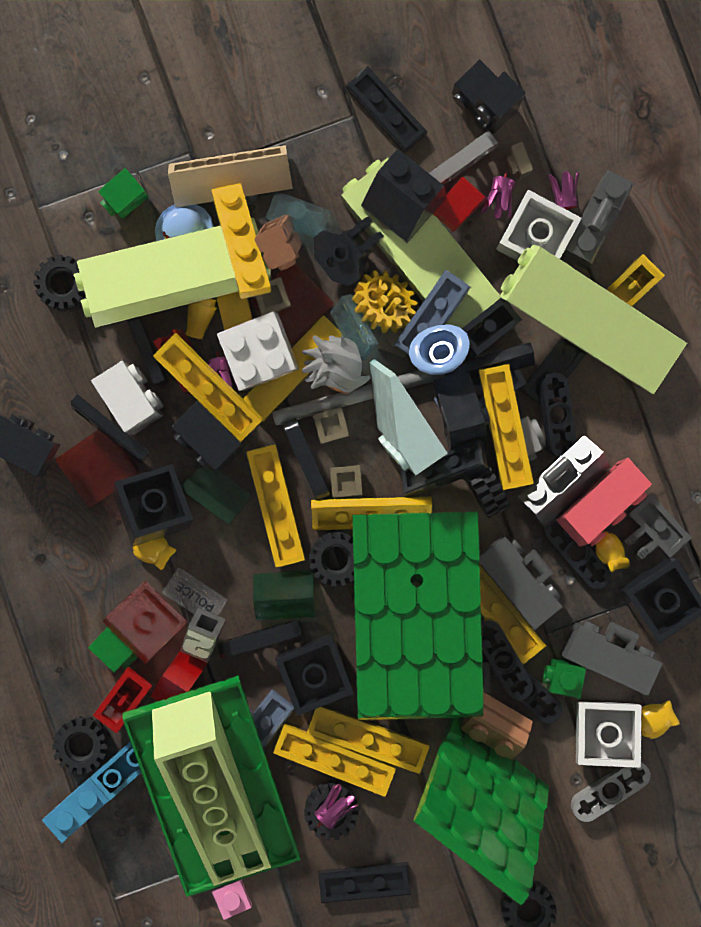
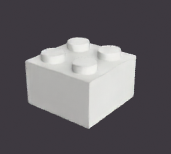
[496,190,582,261]
[217,311,299,391]
[91,361,164,435]
[576,701,641,768]

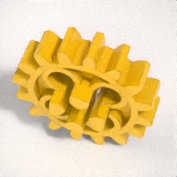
[352,270,417,333]

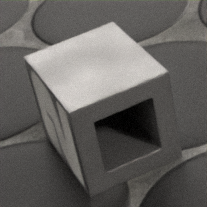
[180,608,226,663]

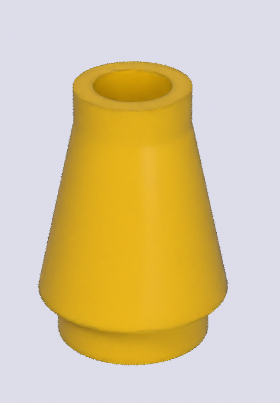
[185,298,217,339]

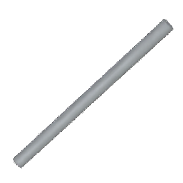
[272,347,502,426]

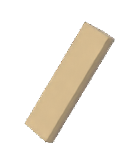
[168,145,293,208]

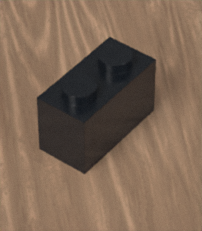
[462,298,522,361]

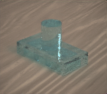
[265,191,331,238]
[330,294,381,361]

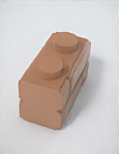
[254,215,303,271]
[460,692,533,760]

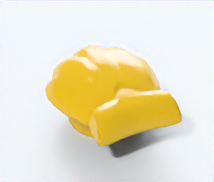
[595,531,630,572]
[132,537,176,570]
[641,700,680,739]

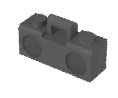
[561,170,634,269]
[517,435,610,528]
[479,536,562,630]
[561,620,663,696]

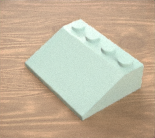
[369,359,448,475]

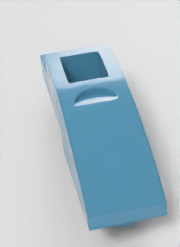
[42,741,141,843]

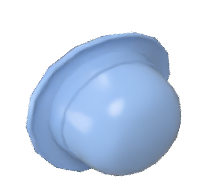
[154,204,213,241]
[409,325,470,375]

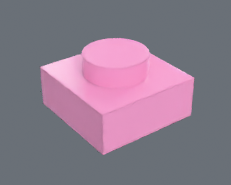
[212,879,252,920]

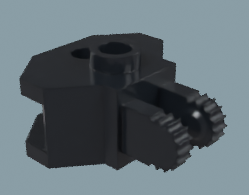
[314,216,384,286]

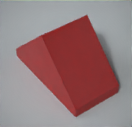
[433,176,487,232]
[150,652,208,701]
[93,667,153,734]

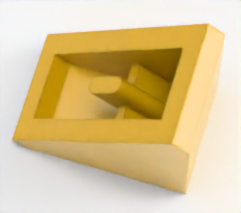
[606,254,665,306]

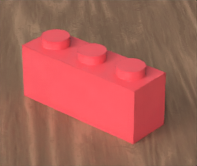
[556,458,652,547]

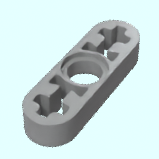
[429,131,499,185]
[571,762,650,822]

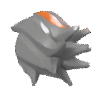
[302,335,371,393]

